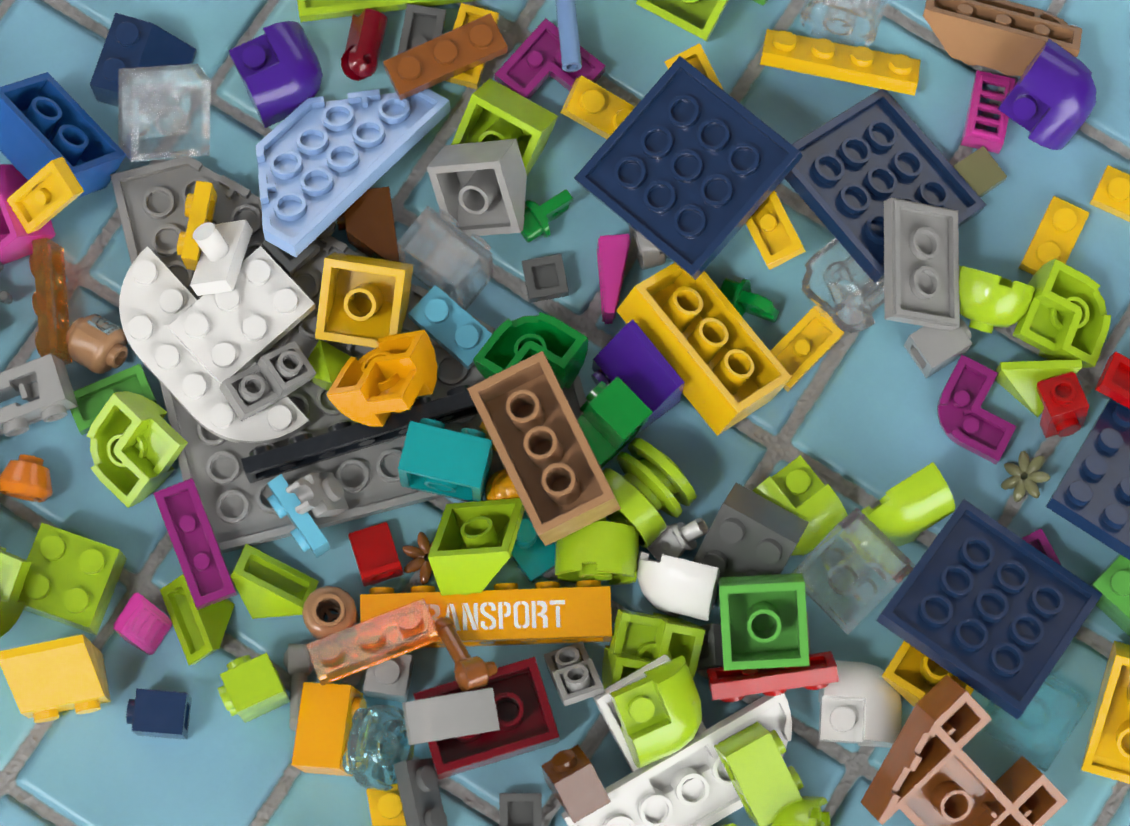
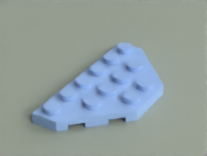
[256,89,451,257]

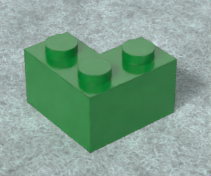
[577,377,653,469]

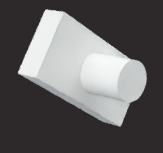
[190,219,253,296]

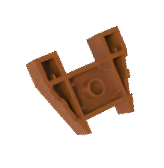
[860,674,1068,826]

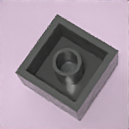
[693,483,809,578]

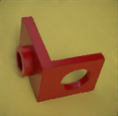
[348,522,404,587]

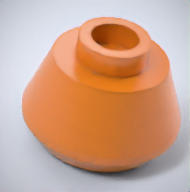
[0,454,53,502]

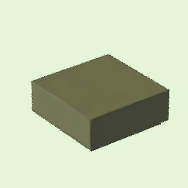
[953,146,1007,198]

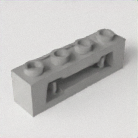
[0,353,78,437]

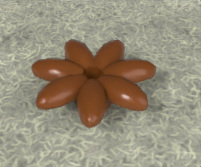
[402,532,434,585]

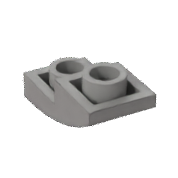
[219,341,317,421]
[543,641,605,706]
[402,688,500,745]

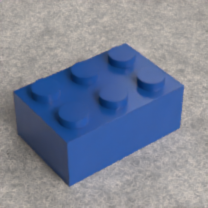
[0,72,126,199]

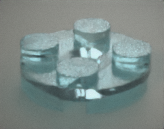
[342,704,415,791]

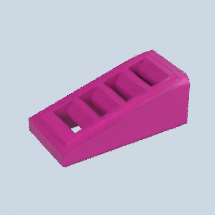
[960,70,1015,154]
[596,234,631,324]
[113,592,172,655]

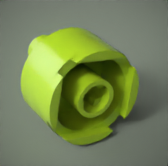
[555,517,639,585]

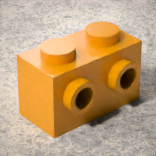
[291,682,367,777]

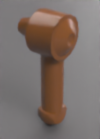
[434,617,497,692]

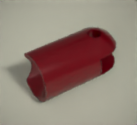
[341,8,388,81]

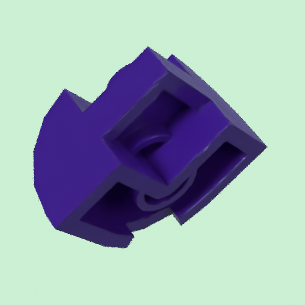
[228,21,323,128]
[998,39,1097,150]

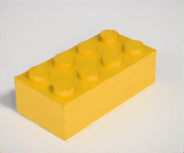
[616,263,792,436]

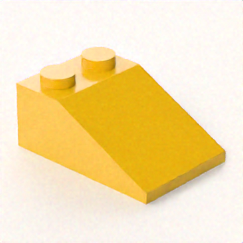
[0,634,111,723]
[1081,641,1130,784]

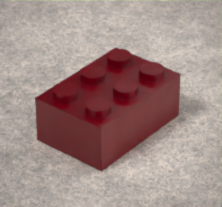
[413,656,560,780]

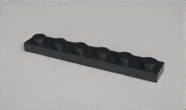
[241,385,479,483]

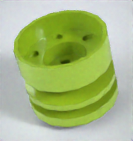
[602,438,697,548]

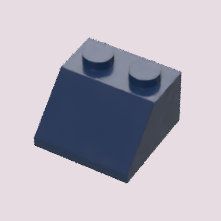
[90,13,197,123]

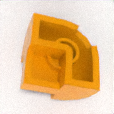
[326,330,437,427]

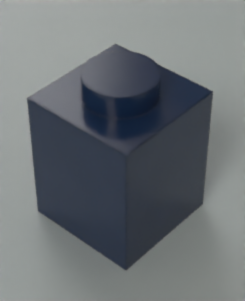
[126,689,192,740]

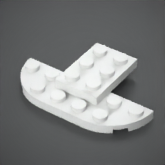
[119,246,316,444]
[561,655,792,826]

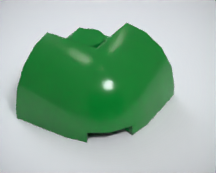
[473,312,588,389]

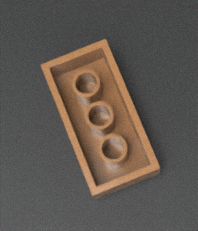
[467,351,621,546]

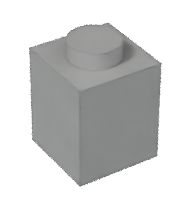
[904,318,972,378]
[363,649,414,703]

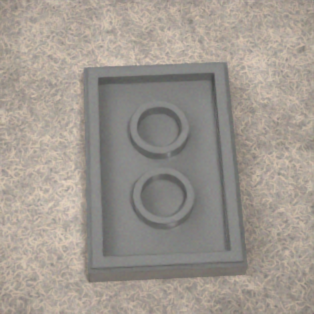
[884,198,960,331]

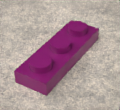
[153,478,237,610]

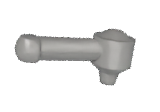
[284,644,326,732]

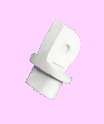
[647,518,709,561]

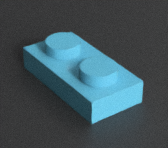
[408,285,492,370]
[267,474,331,558]

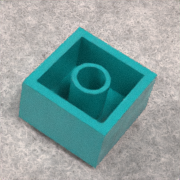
[398,418,493,502]

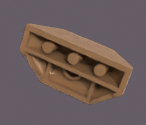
[923,0,1082,76]

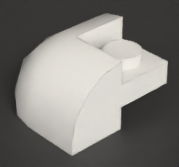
[637,552,720,621]
[818,660,902,748]

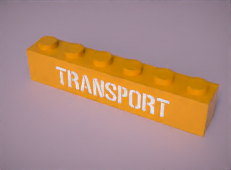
[360,580,612,650]

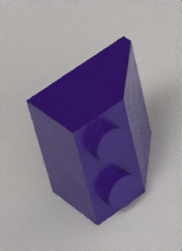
[591,320,685,431]

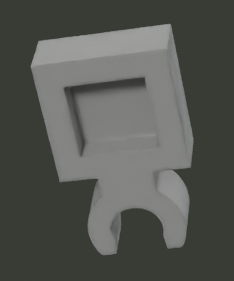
[286,472,349,518]

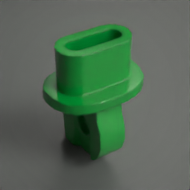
[521,189,573,243]
[720,278,780,323]

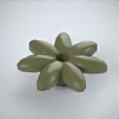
[1001,451,1051,502]

